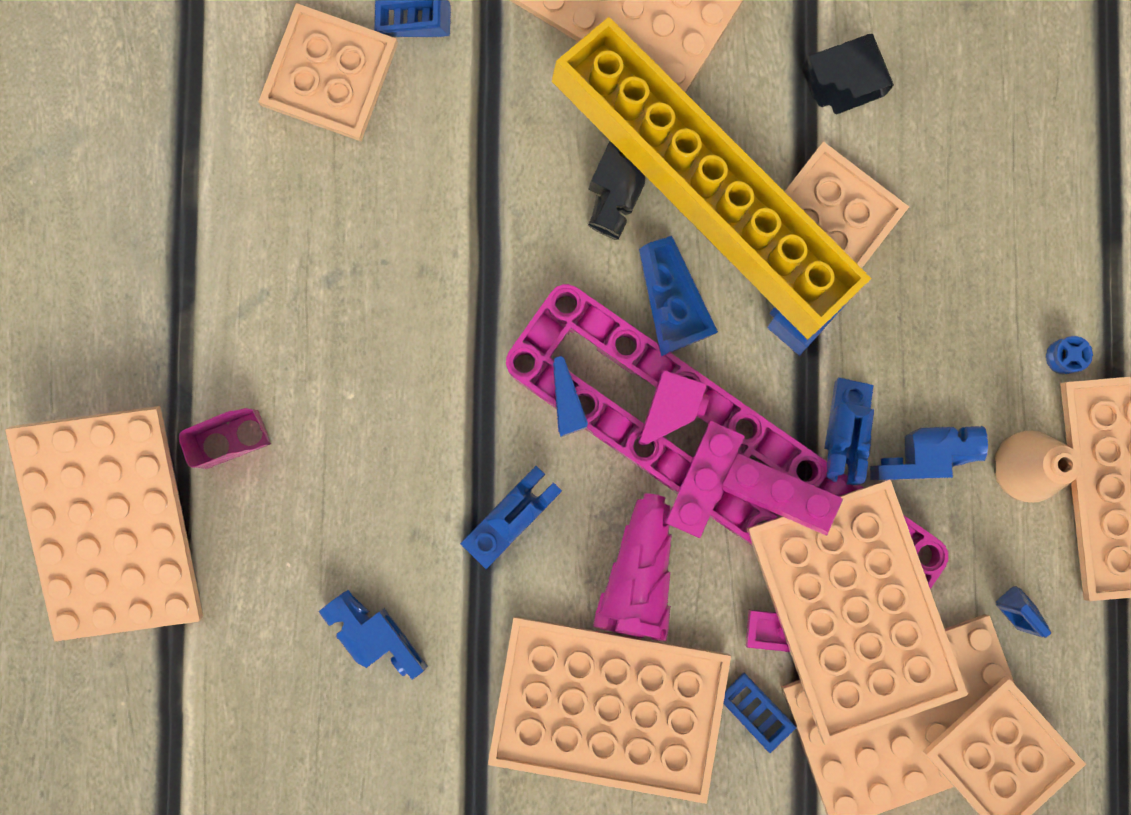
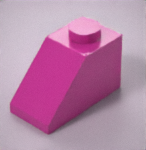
[638,370,710,445]

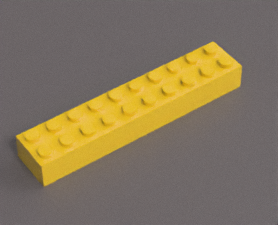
[551,17,872,340]

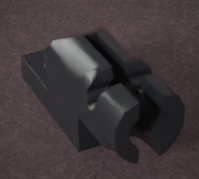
[588,141,645,240]

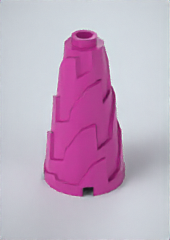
[593,493,672,641]

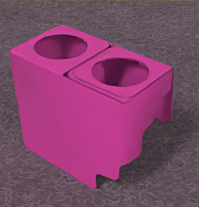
[179,408,271,469]

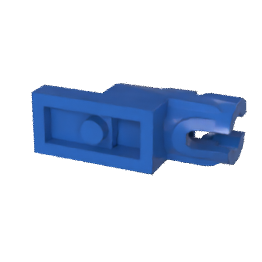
[824,377,874,485]
[870,426,988,480]
[460,466,562,569]
[318,590,428,680]

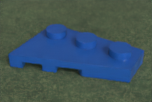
[639,236,718,357]

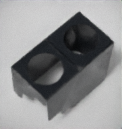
[802,33,894,115]

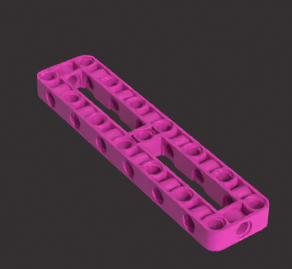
[506,284,949,589]

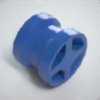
[1046,336,1093,375]

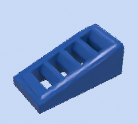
[374,0,451,37]
[553,356,588,437]
[995,586,1051,638]
[723,673,797,753]

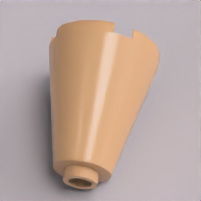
[994,430,1082,503]

